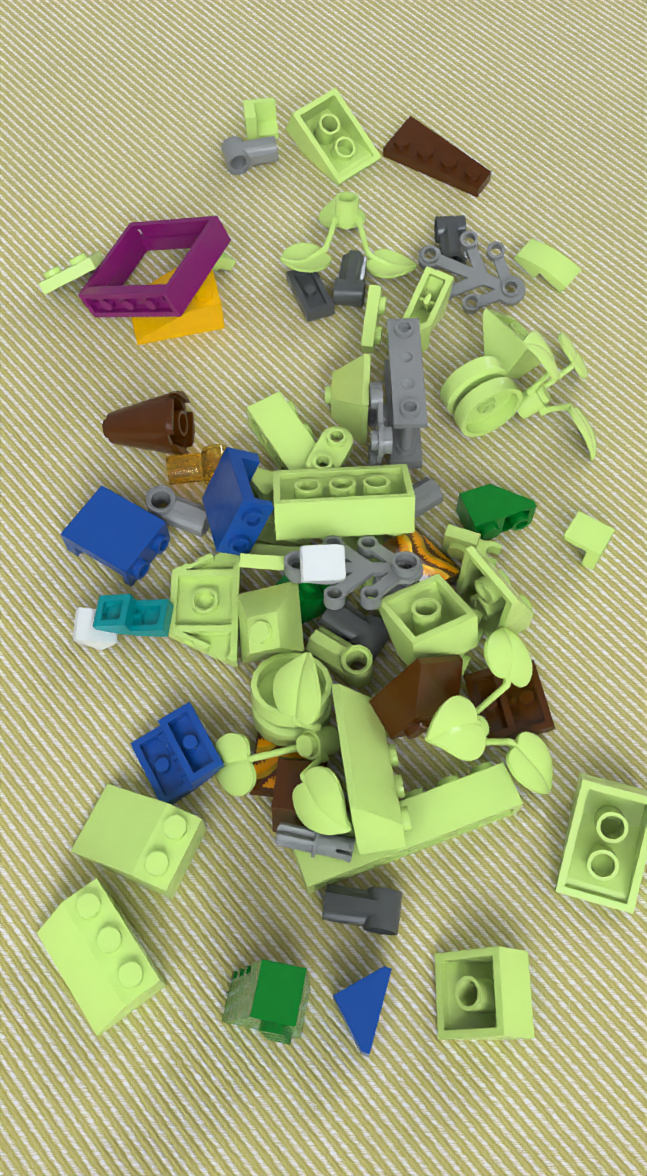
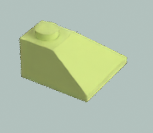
[483,308,553,379]
[325,354,371,444]
[237,582,304,663]

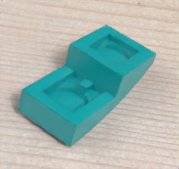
[93,594,174,637]

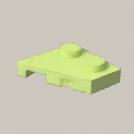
[39,250,104,295]

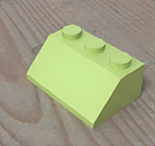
[37,878,167,1037]

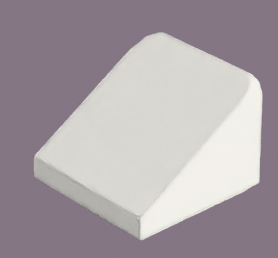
[300,544,346,585]
[72,607,118,651]

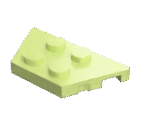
[169,552,241,667]

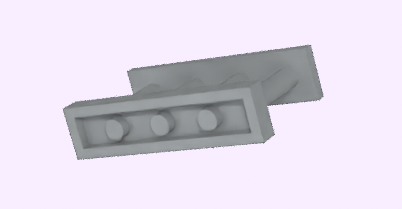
[384,318,428,469]

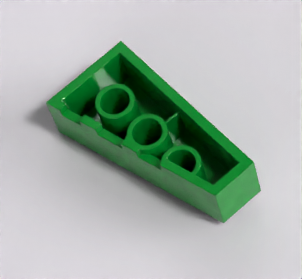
[222,959,310,1045]

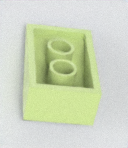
[286,87,381,186]
[455,545,534,637]
[555,773,647,914]
[70,784,207,900]

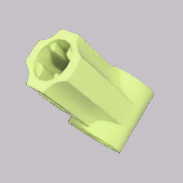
[305,626,373,687]

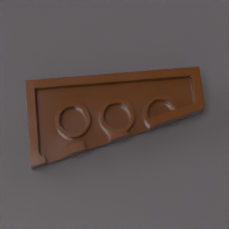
[383,116,492,197]

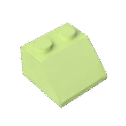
[378,573,478,666]
[435,946,535,1040]

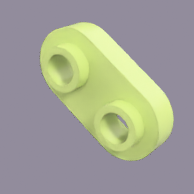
[306,426,353,469]

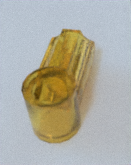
[166,444,226,485]

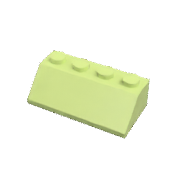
[273,464,415,542]
[331,683,412,855]

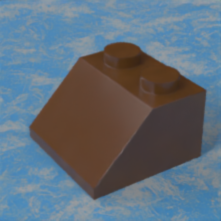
[369,655,463,739]

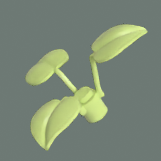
[279,192,417,279]
[517,330,597,461]
[425,626,553,795]
[215,652,353,835]

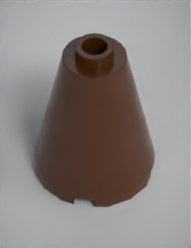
[102,391,195,456]

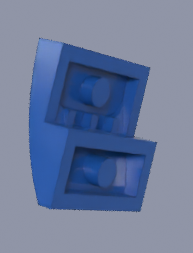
[130,702,225,805]

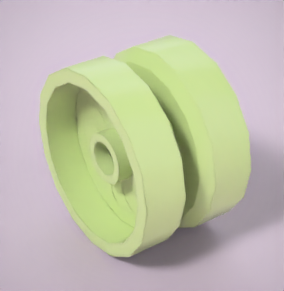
[440,356,523,437]
[250,652,332,747]

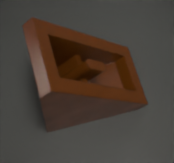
[271,757,314,832]

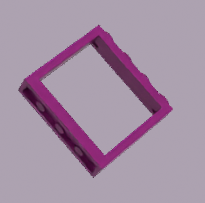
[78,216,231,317]

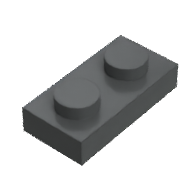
[286,270,335,322]

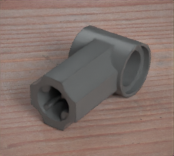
[434,215,467,265]
[333,250,367,308]
[318,597,390,661]
[322,884,403,935]

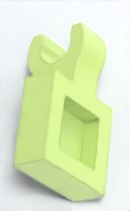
[441,524,502,567]

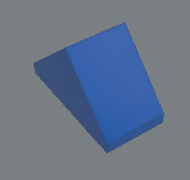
[333,966,392,1056]

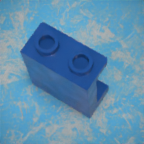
[202,447,274,556]
[60,485,170,587]

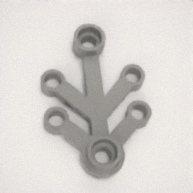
[418,230,526,314]
[368,382,392,466]
[284,535,423,610]

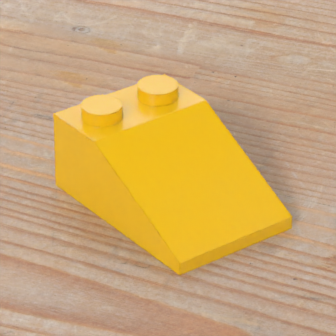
[132,267,225,345]

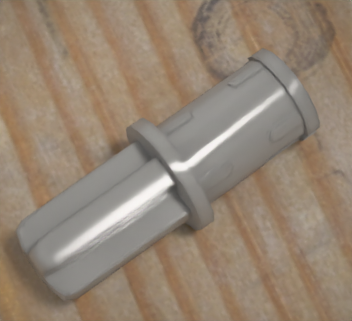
[275,822,355,863]

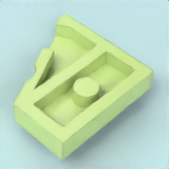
[361,284,387,354]

